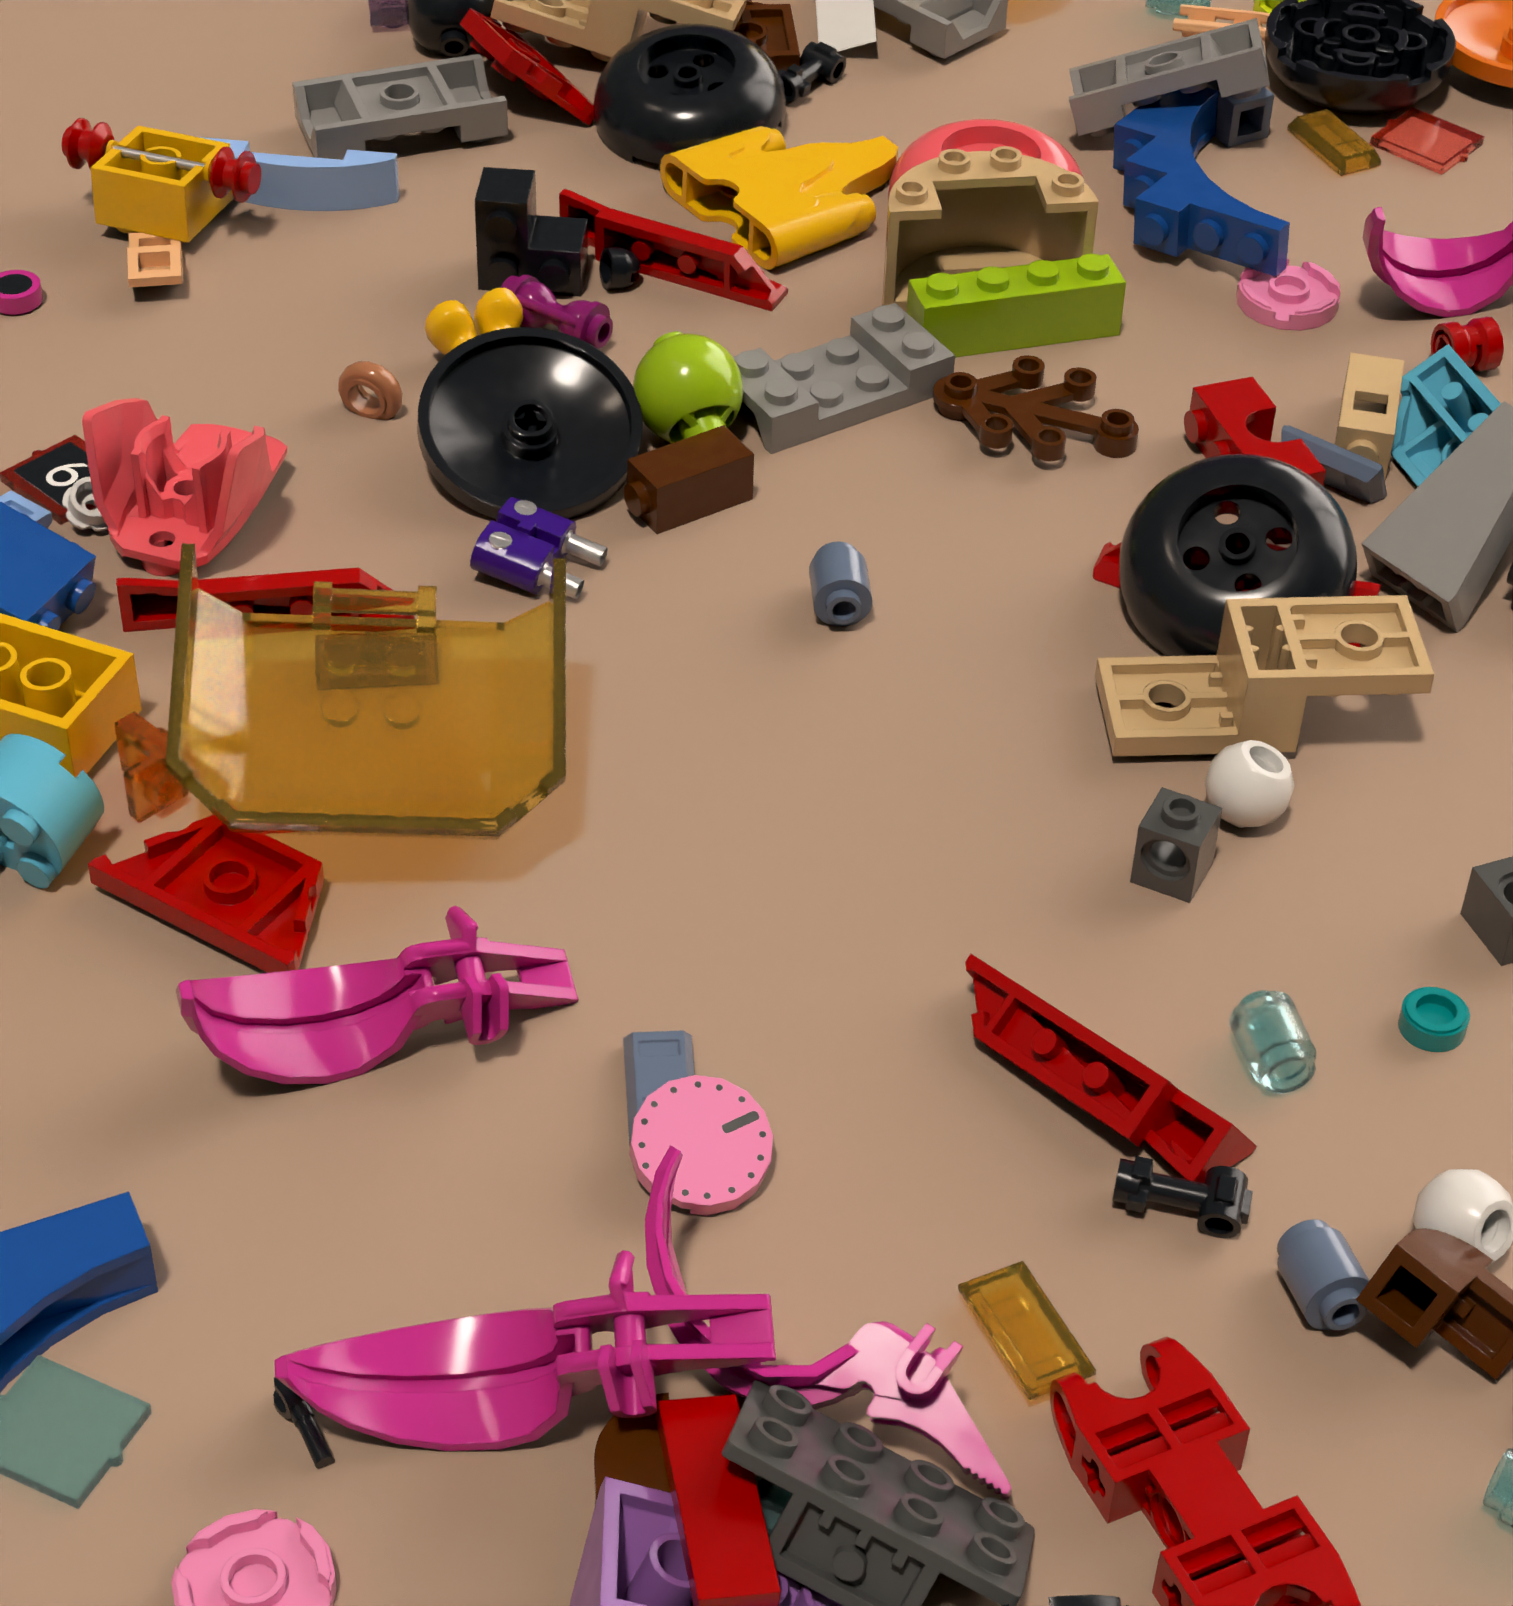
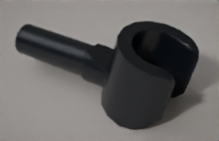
[273,1377,333,1468]

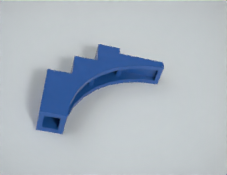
[1113,87,1290,277]
[0,1191,158,1393]

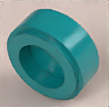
[1398,987,1470,1052]

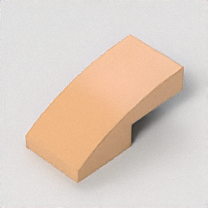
[127,232,183,288]

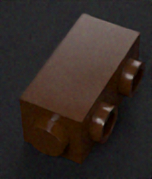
[624,425,754,534]

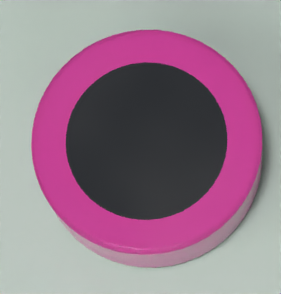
[0,270,43,315]

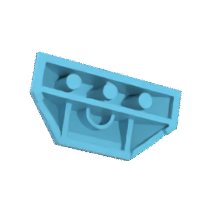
[1391,344,1501,487]

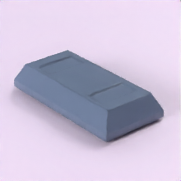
[1281,425,1387,504]
[623,1030,695,1147]

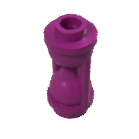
[500,275,613,349]

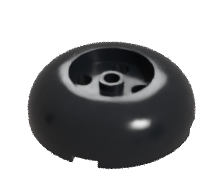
[1265,0,1456,114]
[594,24,786,171]
[1119,454,1357,656]

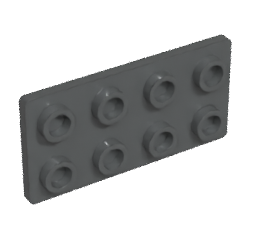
[721,1380,1035,1606]

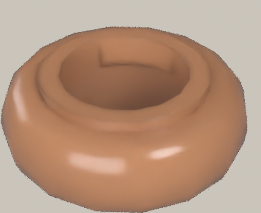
[338,361,403,420]

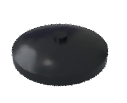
[417,327,643,520]

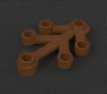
[933,355,1139,462]

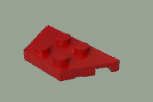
[460,8,595,125]
[88,813,324,973]

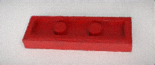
[656,1394,781,1606]

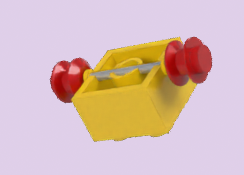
[61,118,261,243]

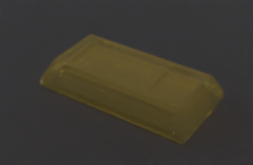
[1287,109,1381,176]
[958,1261,1096,1401]

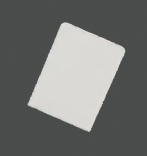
[815,0,877,52]

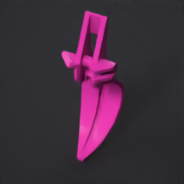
[1362,207,1513,318]
[176,906,578,1084]
[645,1145,1012,1500]
[275,1250,776,1451]

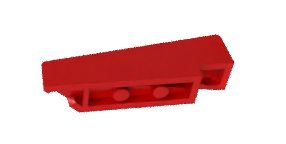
[559,189,788,312]
[116,567,414,643]
[965,954,1257,1183]

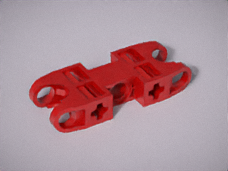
[1050,1337,1361,1606]

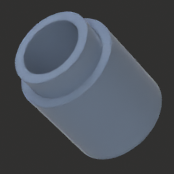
[809,541,872,626]
[1277,1219,1370,1330]

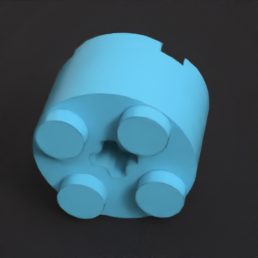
[0,734,104,889]

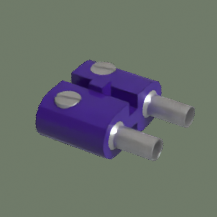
[470,497,608,599]

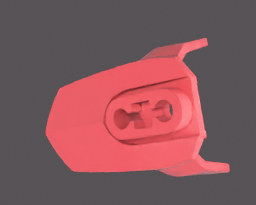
[82,398,287,577]

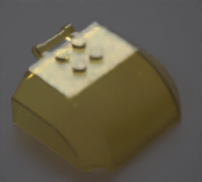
[166,543,566,841]

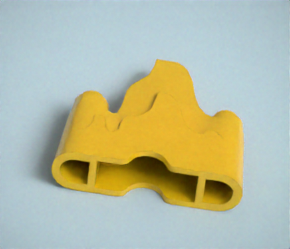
[660,126,898,270]

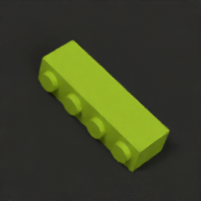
[906,254,1126,357]

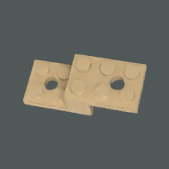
[490,0,747,62]
[1095,595,1434,757]

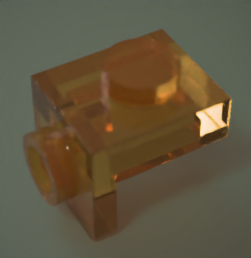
[114,711,188,822]

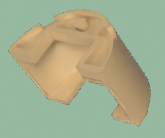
[882,146,1099,312]

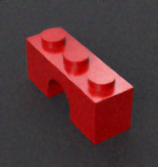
[1184,376,1326,486]

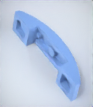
[199,137,399,211]

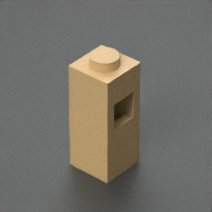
[1334,352,1404,480]

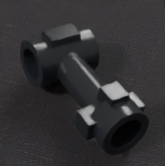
[779,41,846,103]
[1112,1156,1253,1238]

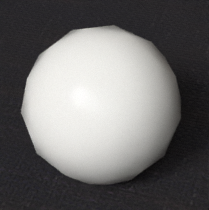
[1205,740,1295,828]
[1412,1169,1513,1264]

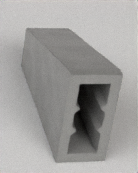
[1361,401,1513,633]

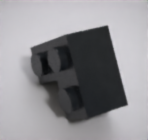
[475,167,588,297]

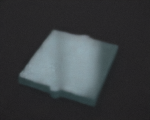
[0,1355,152,1509]

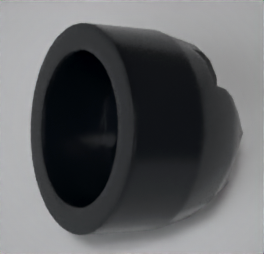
[599,247,640,289]

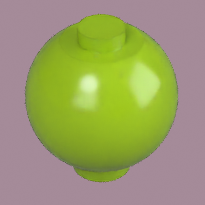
[633,331,743,443]

